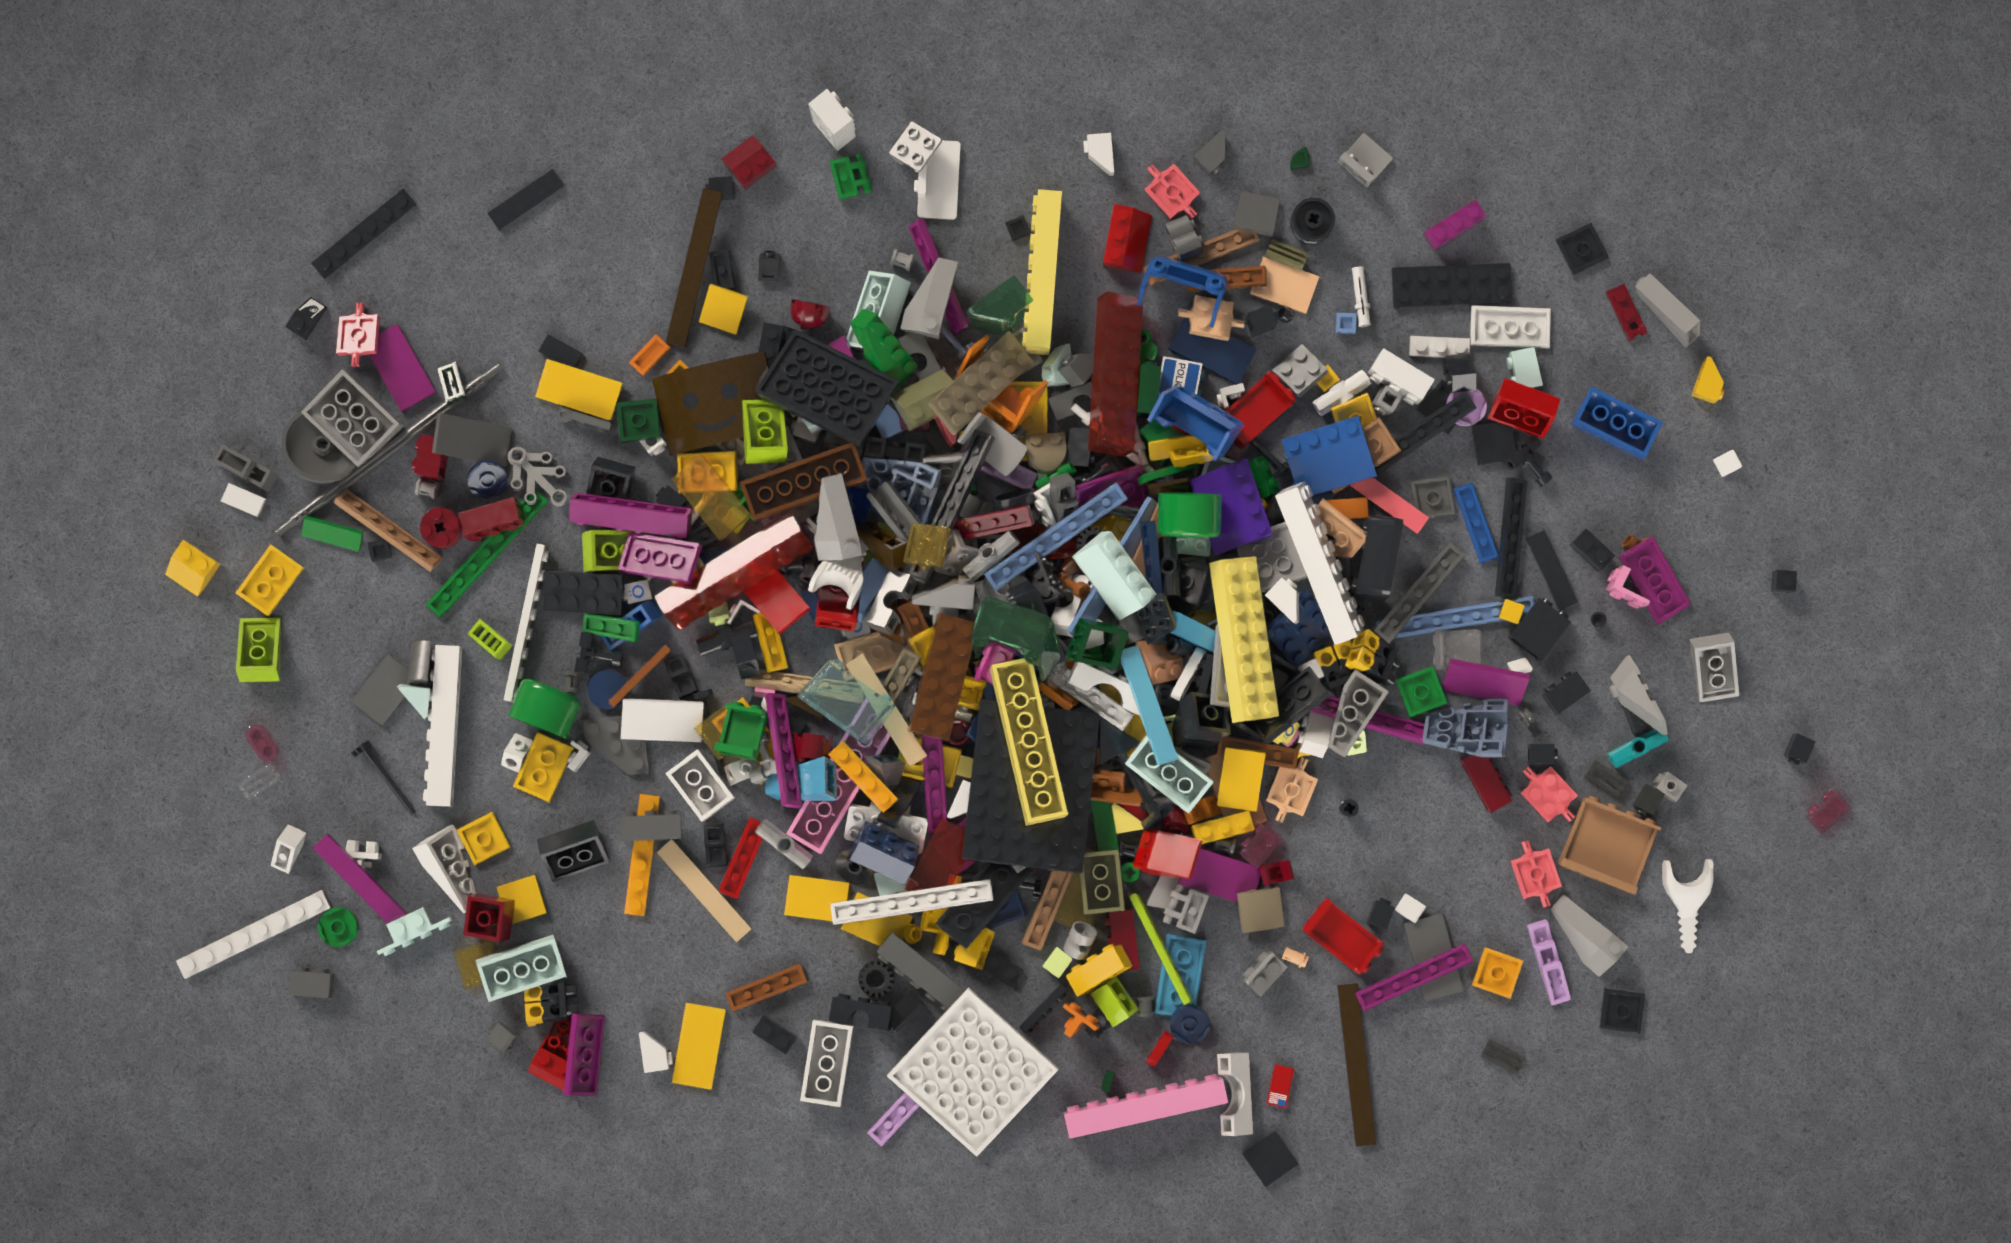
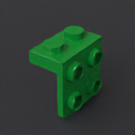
[1248,456,1280,499]

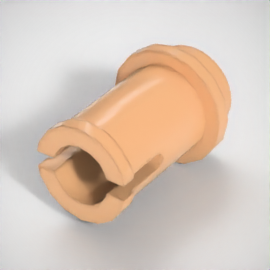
[1282,947,1309,968]

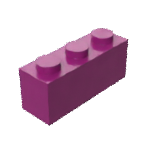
[1423,199,1486,251]

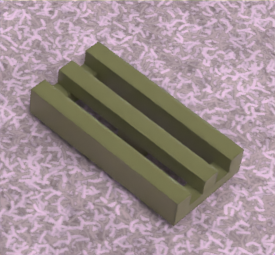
[1265,239,1309,271]

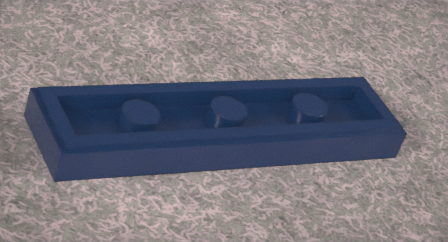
[1140,520,1163,594]

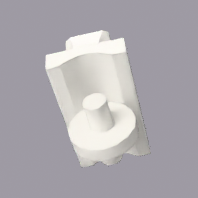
[346,840,382,869]

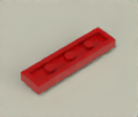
[718,817,763,899]

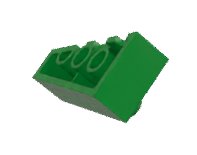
[850,309,918,394]

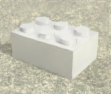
[1367,348,1435,405]
[665,749,735,822]

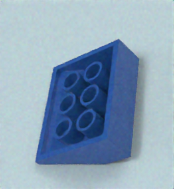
[1282,416,1377,496]

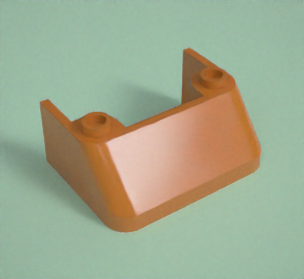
[954,335,1048,433]

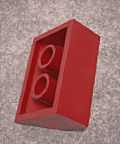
[1102,204,1152,273]

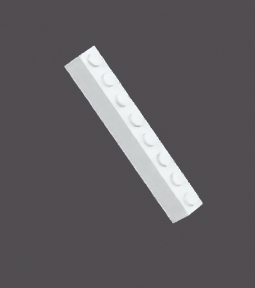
[423,645,462,807]

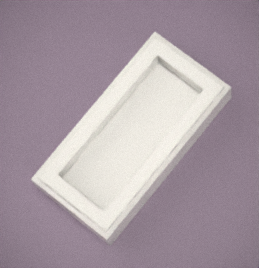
[221,483,266,517]

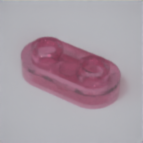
[245,725,279,762]

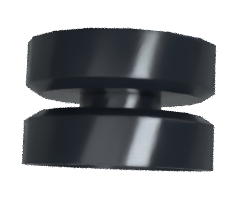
[1290,197,1335,245]
[992,488,1041,521]

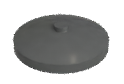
[282,410,357,483]

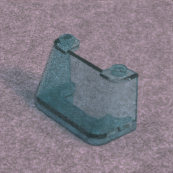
[798,658,896,745]

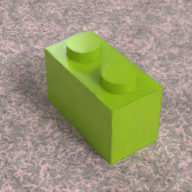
[1091,976,1139,1027]

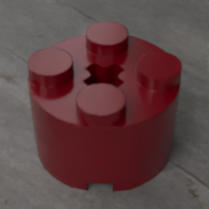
[420,507,462,549]
[792,733,833,763]

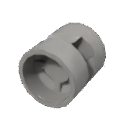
[1063,921,1097,960]

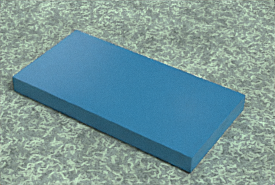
[1154,934,1207,1016]

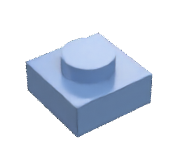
[1335,313,1357,334]

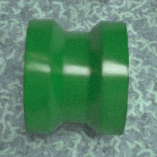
[1120,863,1140,883]

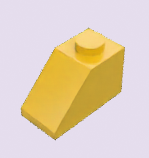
[1691,356,1725,404]
[954,928,995,970]

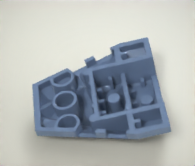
[850,457,941,536]
[1423,699,1509,757]

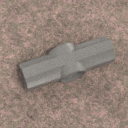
[963,530,1020,582]
[755,819,813,869]

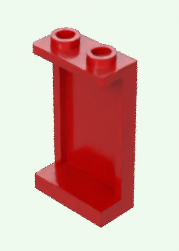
[1225,371,1296,450]
[815,560,864,632]
[1301,898,1384,975]

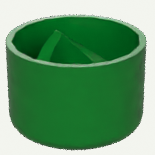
[1157,492,1222,538]
[508,678,581,739]

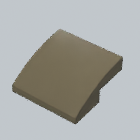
[1237,886,1284,933]

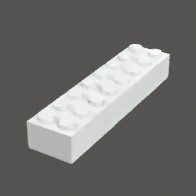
[1275,481,1365,645]

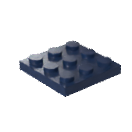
[1266,589,1331,668]

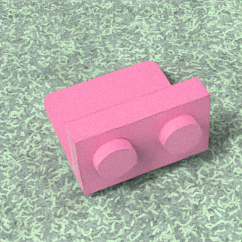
[1606,565,1650,609]

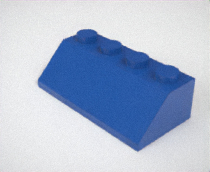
[1570,386,1663,460]

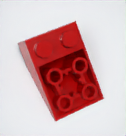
[528,1019,571,1091]

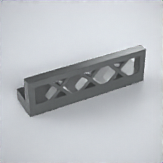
[866,480,928,559]

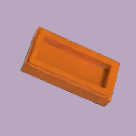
[629,334,671,377]

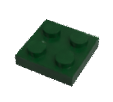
[617,398,661,443]

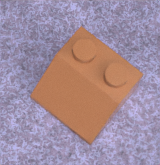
[1136,634,1183,685]

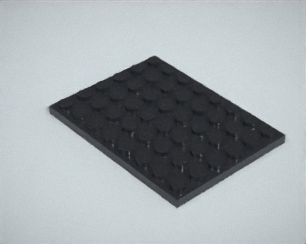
[961,699,1100,874]

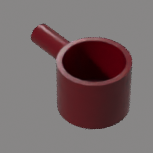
[1162,805,1205,836]

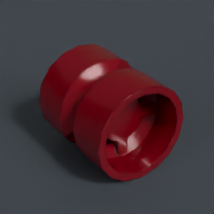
[948,719,969,745]

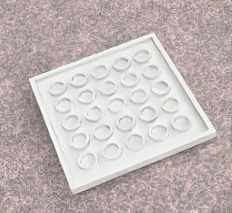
[887,987,1058,1156]

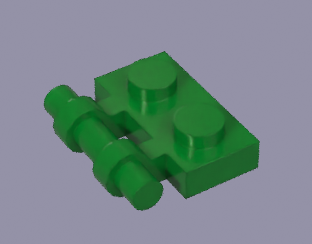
[829,154,872,200]

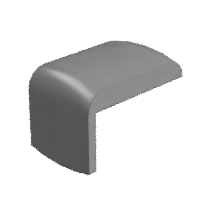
[957,412,1028,476]

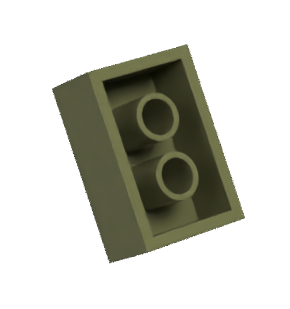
[1079,850,1125,914]

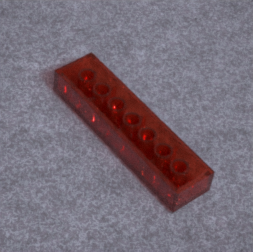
[1088,291,1143,457]
[654,513,814,630]

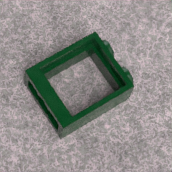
[1134,362,1161,418]
[1067,618,1129,670]

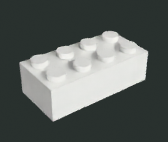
[808,89,856,151]
[800,1019,854,1107]

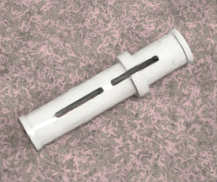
[1352,266,1371,327]

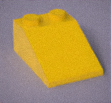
[841,892,913,946]

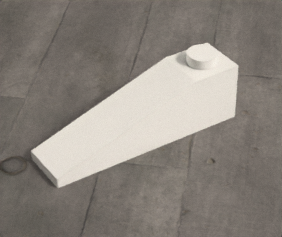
[412,825,477,913]

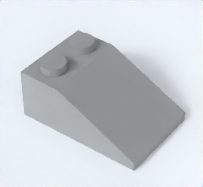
[911,575,975,610]
[1689,633,1739,702]

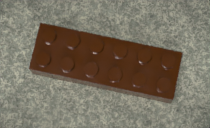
[740,443,868,522]
[908,613,979,741]

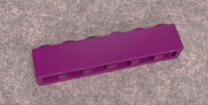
[569,492,692,539]

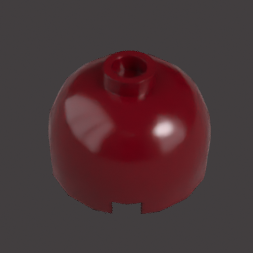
[790,299,831,331]

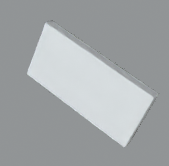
[1470,306,1551,349]
[621,698,704,742]

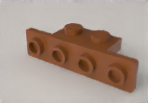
[1091,769,1143,807]

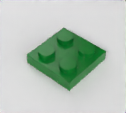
[1395,666,1447,718]

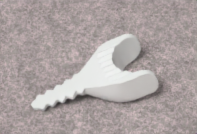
[808,537,868,610]
[1662,859,1713,953]

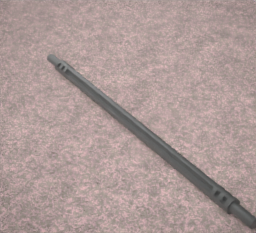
[275,363,503,537]

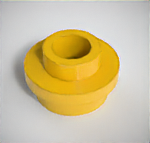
[904,924,922,944]

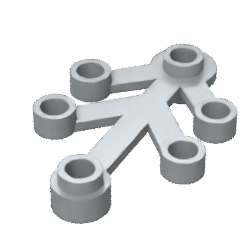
[508,447,567,507]

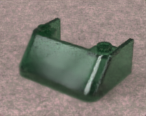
[966,275,1034,336]
[971,597,1060,681]

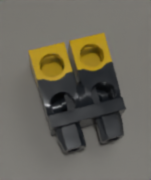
[1345,629,1401,687]
[1312,640,1362,698]
[524,981,579,1027]

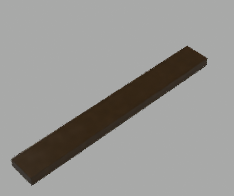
[666,188,723,348]
[1337,983,1376,1147]

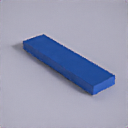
[1453,482,1499,564]

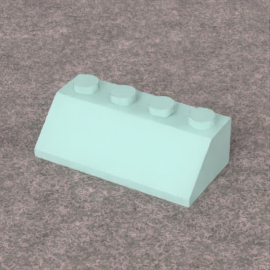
[847,271,911,352]
[1072,531,1156,620]
[1125,734,1213,814]
[476,935,567,1002]

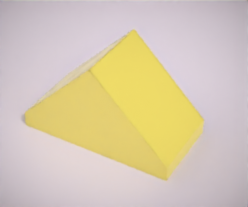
[1111,803,1144,834]

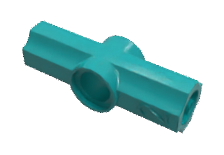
[1607,728,1669,769]

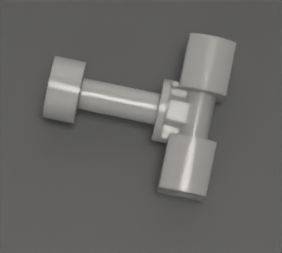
[749,732,777,784]

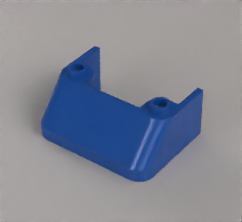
[1137,256,1228,328]
[1147,385,1244,461]

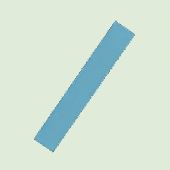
[1120,645,1178,765]

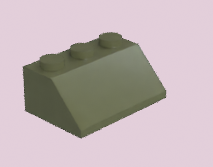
[891,369,953,431]

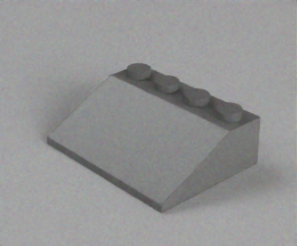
[301,369,404,467]

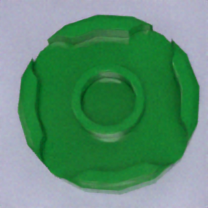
[318,907,359,947]

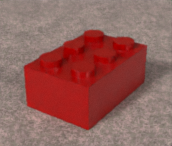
[1488,378,1561,439]

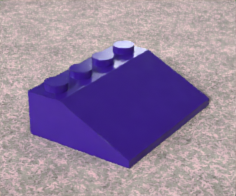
[1189,458,1273,556]

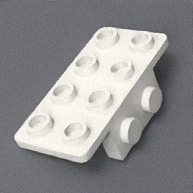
[914,140,960,220]
[844,800,928,854]

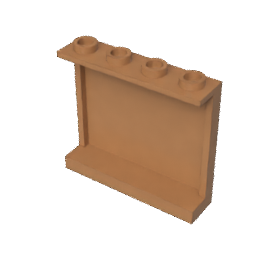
[1557,796,1661,895]

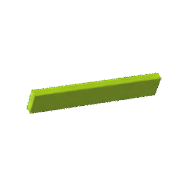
[1129,893,1193,1005]

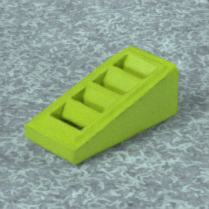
[468,619,513,660]

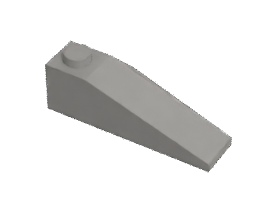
[900,258,958,339]
[814,474,862,561]
[1609,655,1668,735]
[1328,670,1389,758]
[1550,894,1628,977]

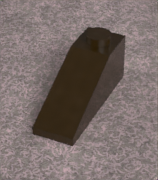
[856,521,909,570]

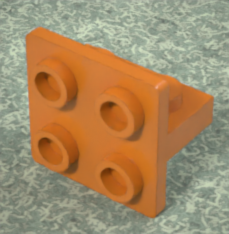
[1063,1002,1101,1038]

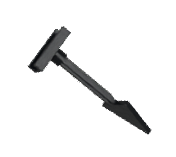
[1099,717,1174,830]

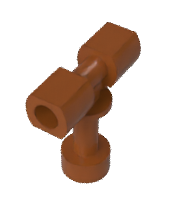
[1057,557,1091,600]

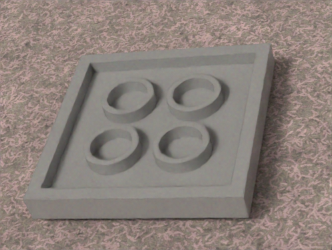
[1237,522,1308,594]

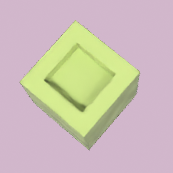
[1042,947,1072,978]

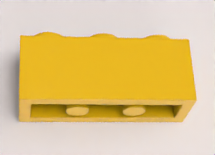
[1066,944,1132,997]

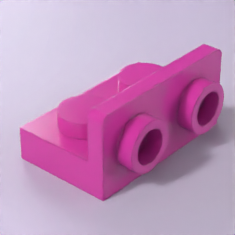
[974,641,1017,685]

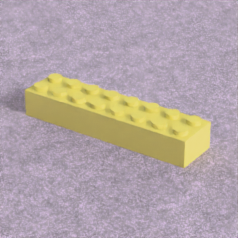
[1022,189,1062,355]
[1209,556,1279,723]
[990,657,1068,826]

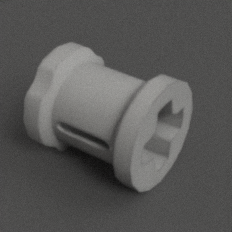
[890,249,914,272]
[415,478,439,500]

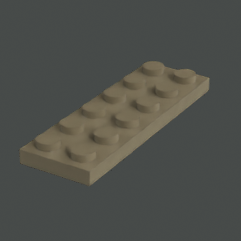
[928,331,1034,435]

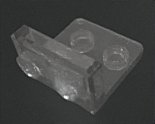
[1433,629,1482,671]

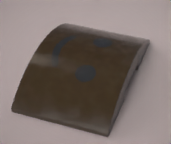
[652,351,769,456]

